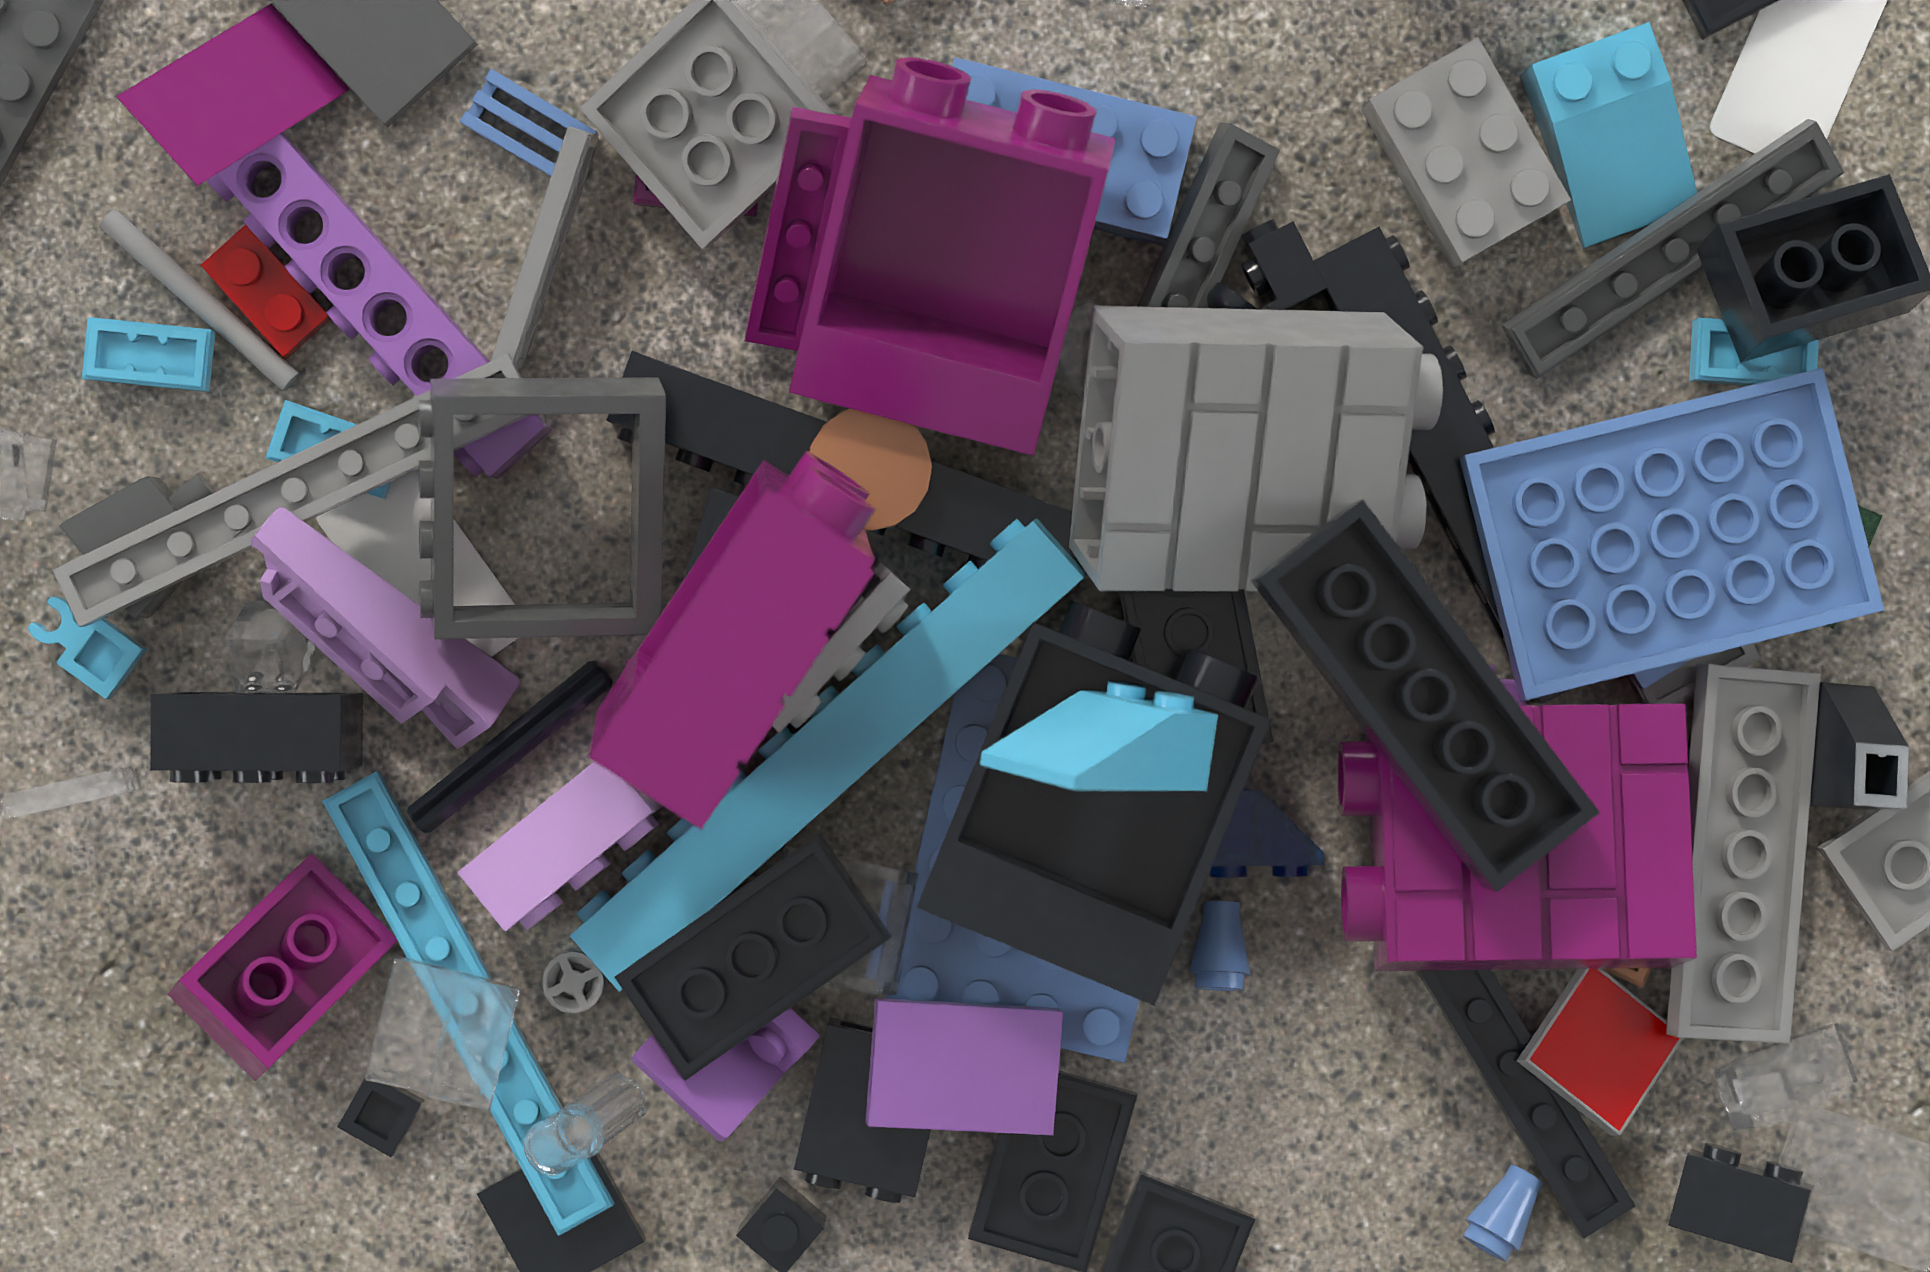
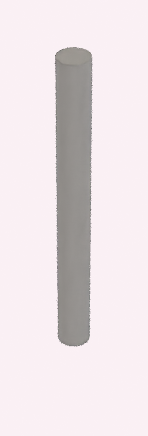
[99,209,300,391]

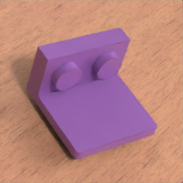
[632,1008,820,1142]

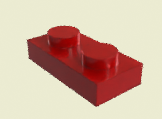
[200,224,331,359]

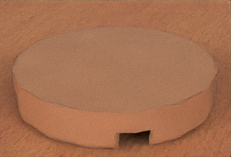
[810,409,932,531]

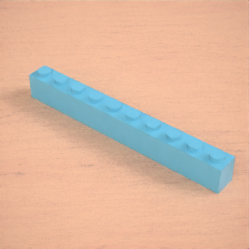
[570,519,1087,992]

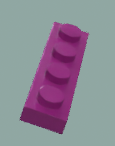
[744,107,852,351]

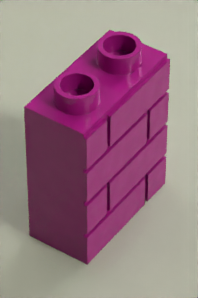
[789,57,1116,456]
[588,451,875,830]
[1337,703,1697,971]

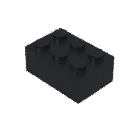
[1696,174,1930,363]
[150,692,363,783]

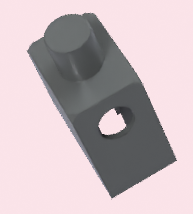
[60,473,217,618]

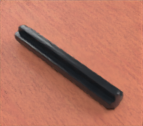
[407,660,613,833]

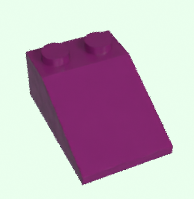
[167,853,398,1081]

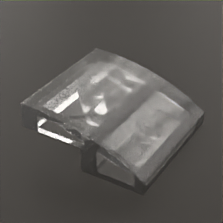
[365,956,520,1111]

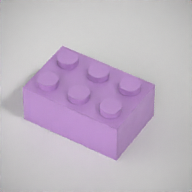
[457,762,663,931]

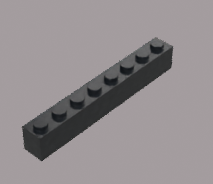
[1313,226,1570,704]
[606,351,1084,593]

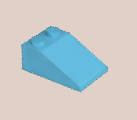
[1520,22,1697,249]
[980,681,1218,791]

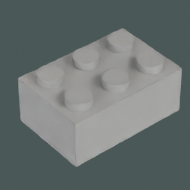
[1361,37,1571,270]

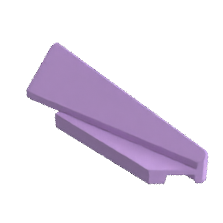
[251,507,520,749]

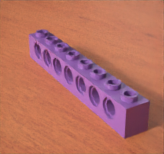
[207,132,552,479]

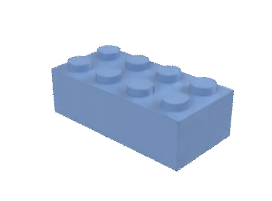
[952,57,1197,246]

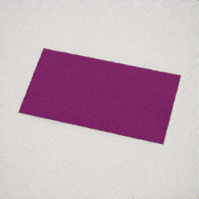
[116,3,350,186]

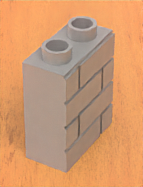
[1069,306,1443,591]

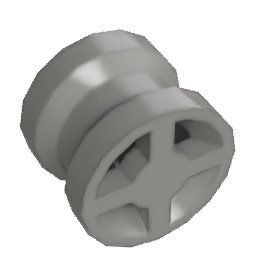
[542,947,609,1014]

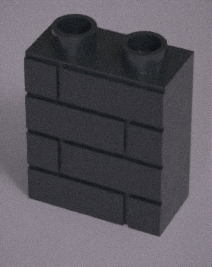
[917,600,1271,1006]

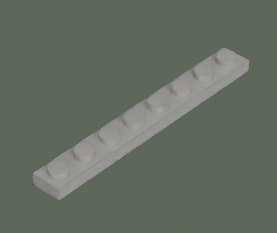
[52,353,530,627]

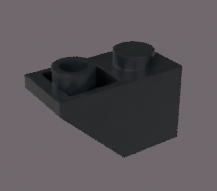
[1810,682,1909,810]

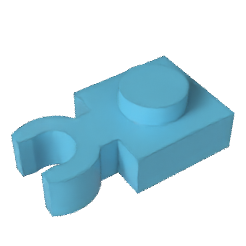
[28,596,148,699]

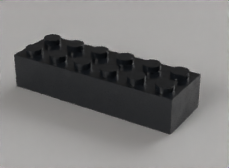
[1251,499,1600,892]

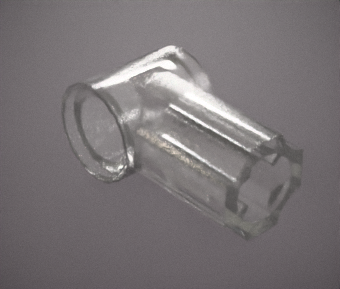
[524,1070,646,1176]

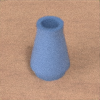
[1189,901,1251,991]
[1463,1164,1543,1262]

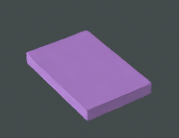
[865,998,1063,1135]

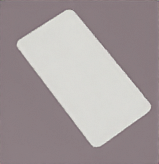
[1710,0,1887,154]
[316,469,517,657]

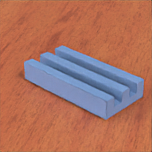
[459,69,599,177]

